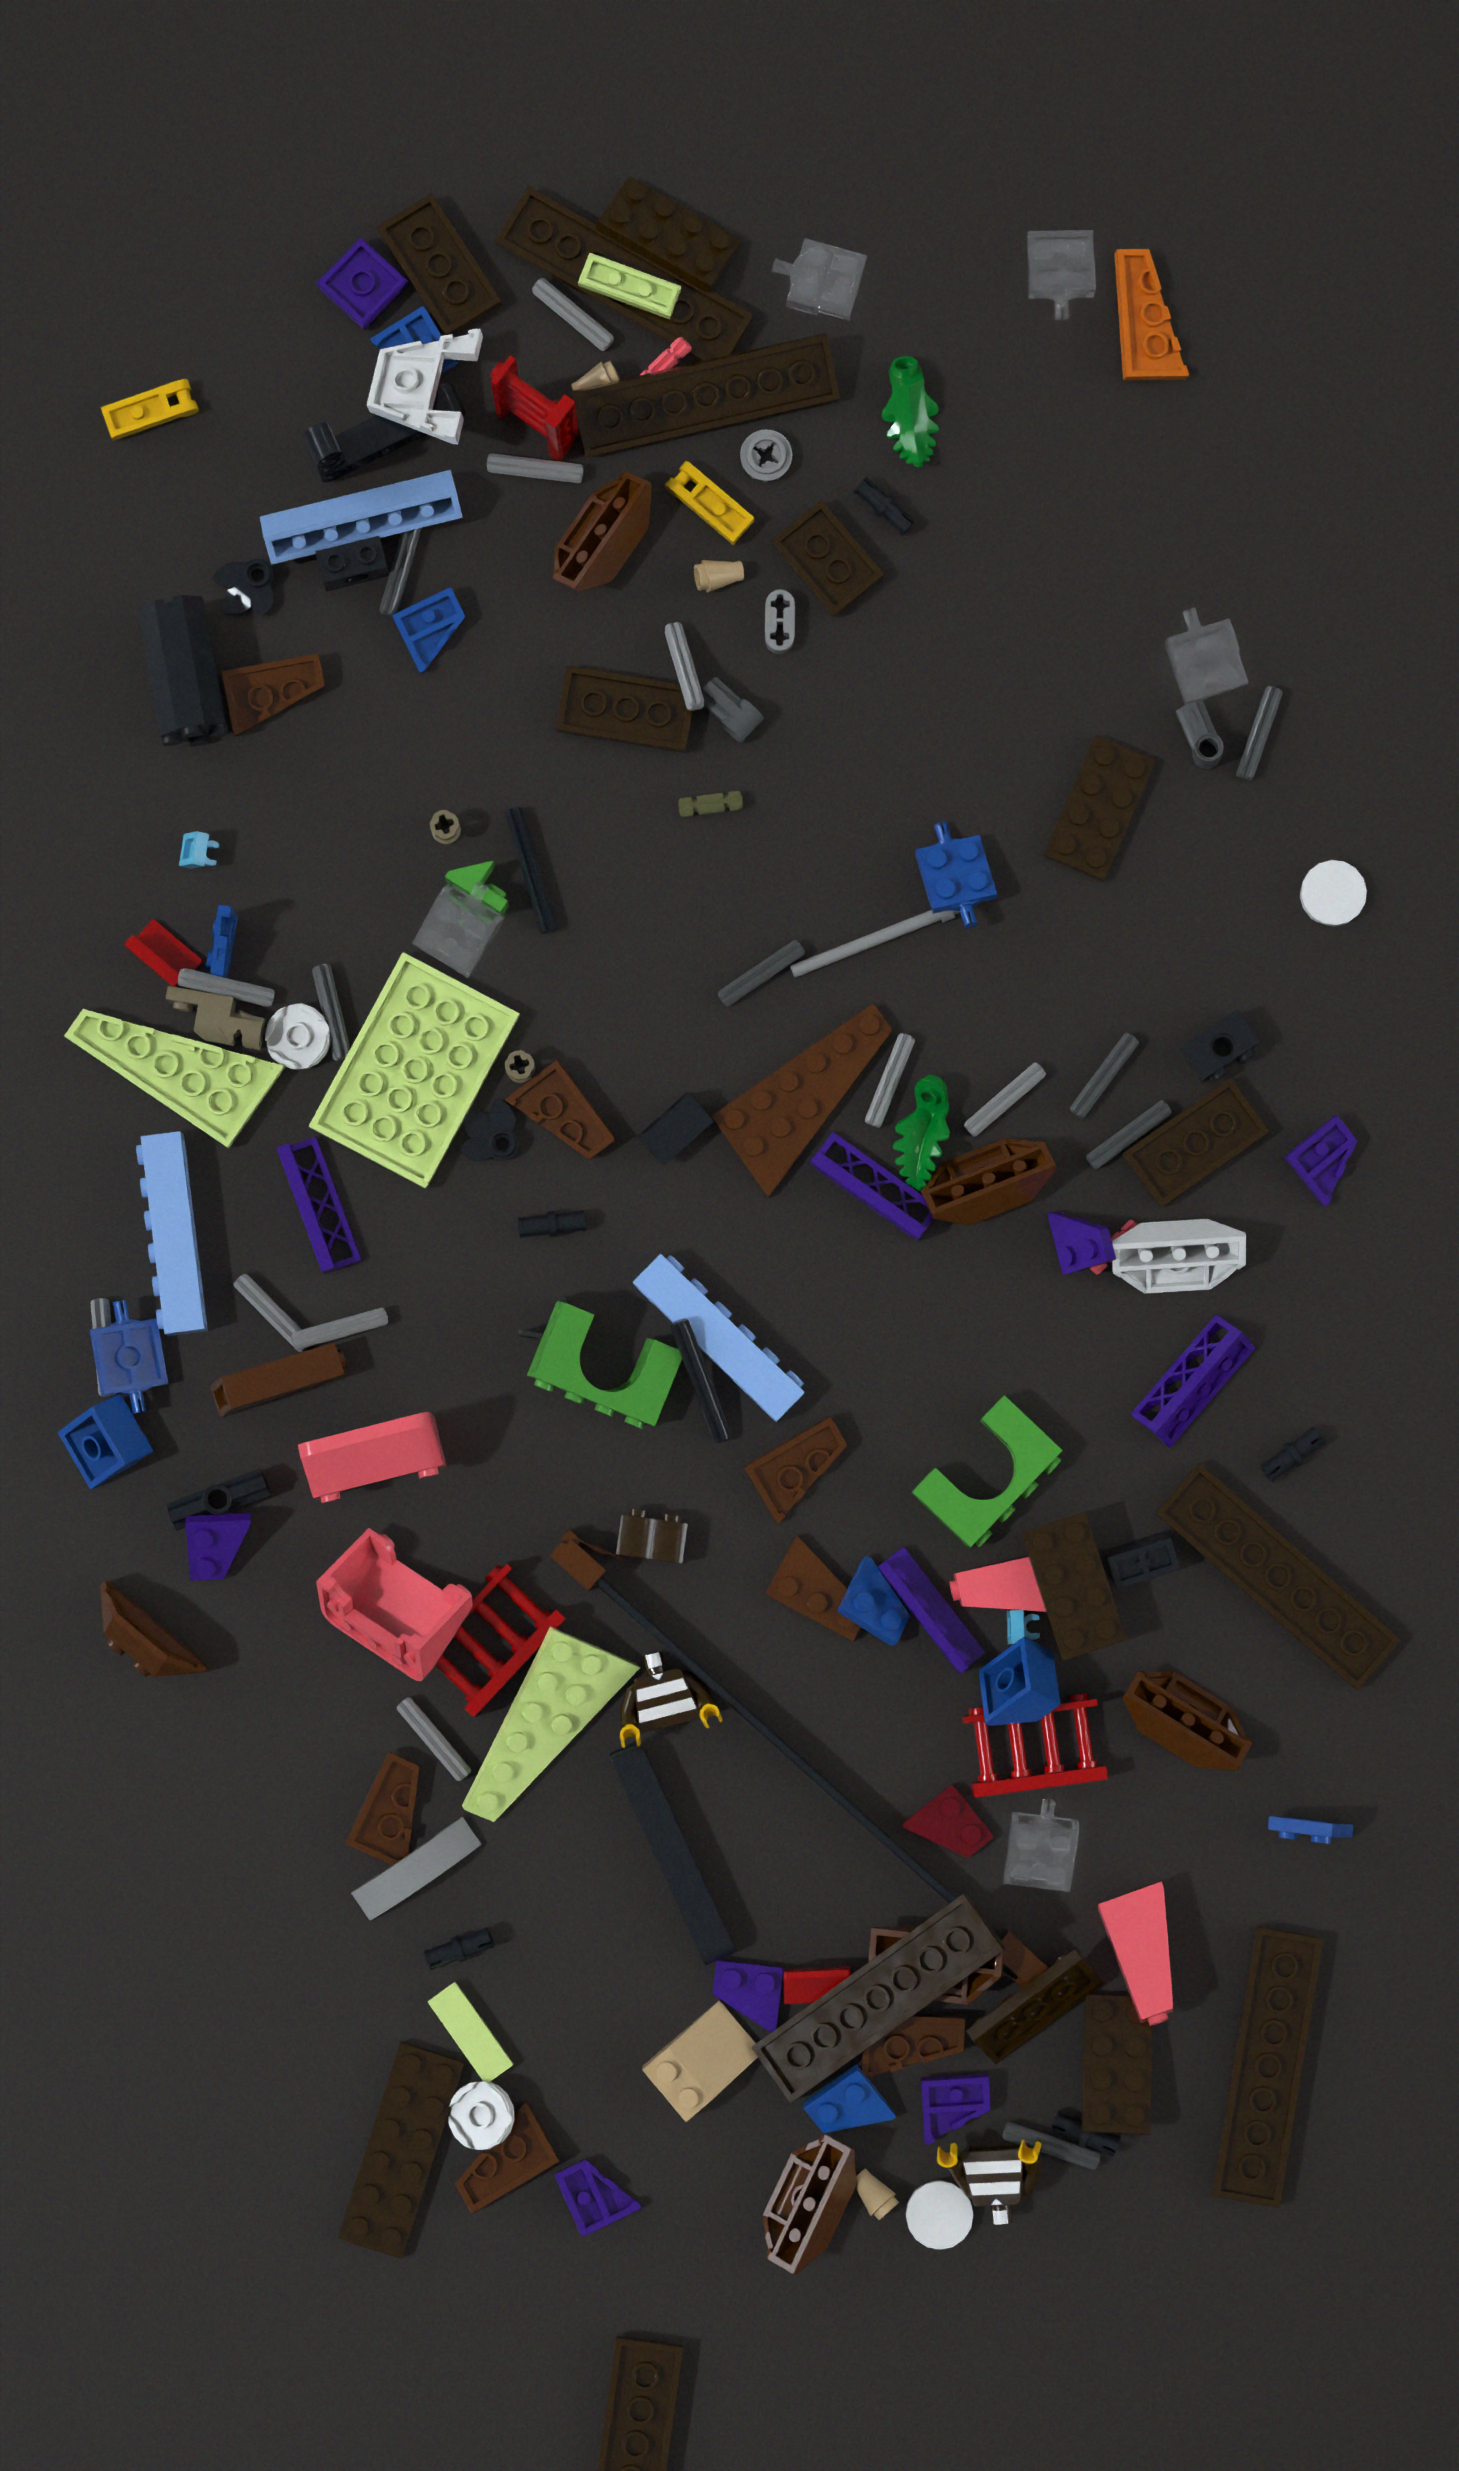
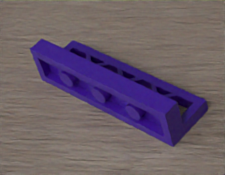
[810,1132,933,1241]
[276,1136,362,1274]
[1130,1314,1255,1448]
[877,1547,985,1674]

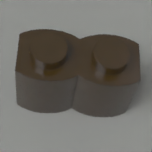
[616,1509,688,1564]

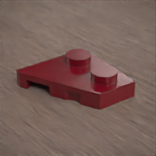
[902,1784,994,1858]

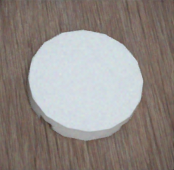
[1300,860,1367,927]
[265,1003,331,1070]
[448,2081,515,2150]
[905,2180,973,2250]

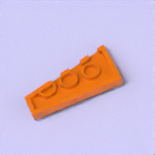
[1114,249,1189,380]

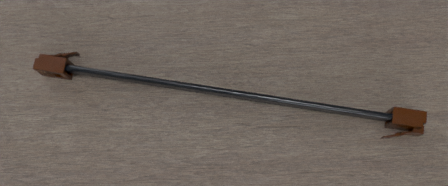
[549,1529,1048,1988]

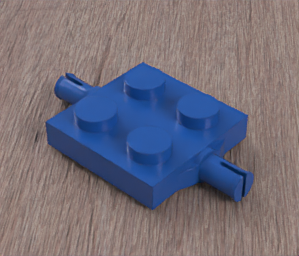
[915,822,997,928]
[89,1300,169,1414]

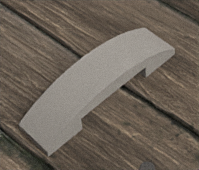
[351,1816,481,1921]

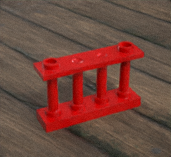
[490,355,579,462]
[435,1564,567,1717]
[962,1693,1108,1798]

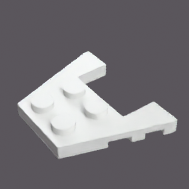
[367,329,483,444]

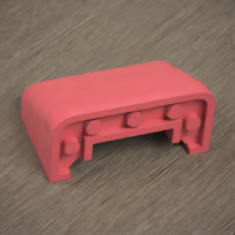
[316,1528,473,1682]

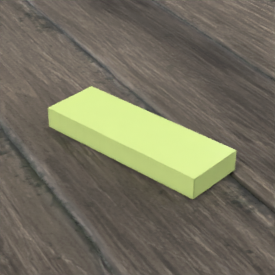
[578,252,681,319]
[428,1981,513,2082]

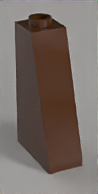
[210,1343,346,1418]

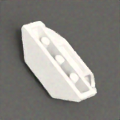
[1112,1219,1246,1294]

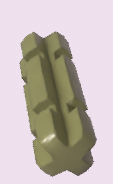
[678,791,743,817]

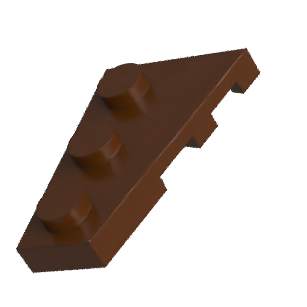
[221,653,325,737]
[504,1060,617,1159]
[743,1416,847,1524]
[765,1535,861,1641]
[345,1751,419,1865]
[861,2013,965,2079]
[455,2102,561,2214]

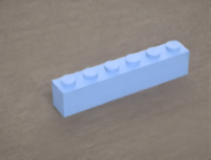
[260,470,463,565]
[136,1131,208,1336]
[633,1254,805,1422]

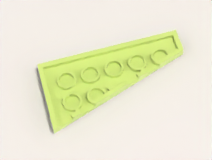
[64,1009,285,1148]
[462,1626,640,1822]

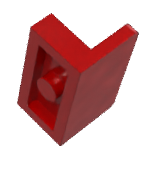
[124,920,202,988]
[783,1966,851,2004]

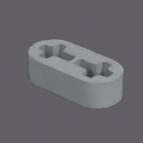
[765,589,795,654]

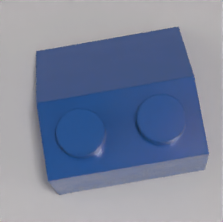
[57,1394,153,1490]
[978,1637,1060,1726]

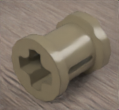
[430,810,461,845]
[505,1050,536,1084]

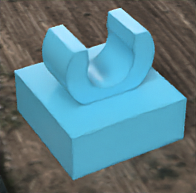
[179,831,219,869]
[1007,1610,1040,1644]

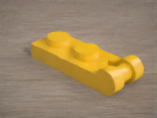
[101,379,199,441]
[664,461,755,545]

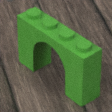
[527,1301,682,1429]
[911,1395,1063,1548]

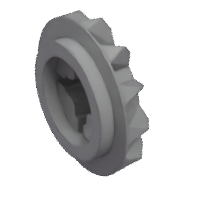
[740,429,792,483]

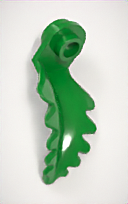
[882,356,939,467]
[893,1075,950,1192]

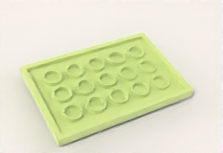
[309,952,520,1189]

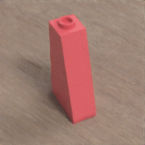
[949,1557,1046,1612]
[1098,1881,1173,2026]

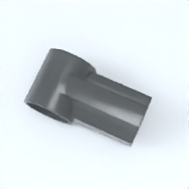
[701,677,764,743]
[1175,700,1224,769]

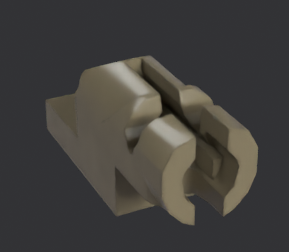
[165,986,266,1050]

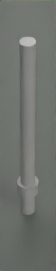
[790,905,978,978]

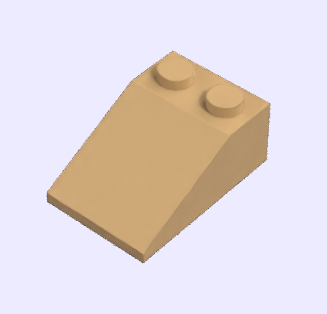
[642,2000,758,2122]

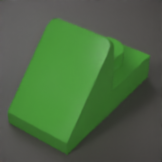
[445,861,509,916]

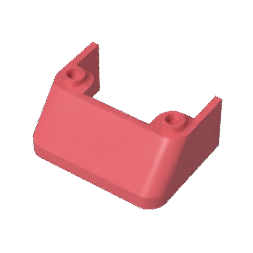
[297,1412,447,1504]

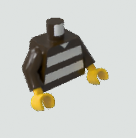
[620,1651,723,1748]
[937,2140,1042,2225]

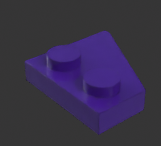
[1284,1115,1357,1206]
[1047,1211,1116,1275]
[185,1513,251,1581]
[713,1960,783,2033]
[921,2073,991,2145]
[553,2159,641,2237]

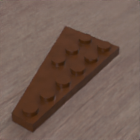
[711,1003,892,1198]

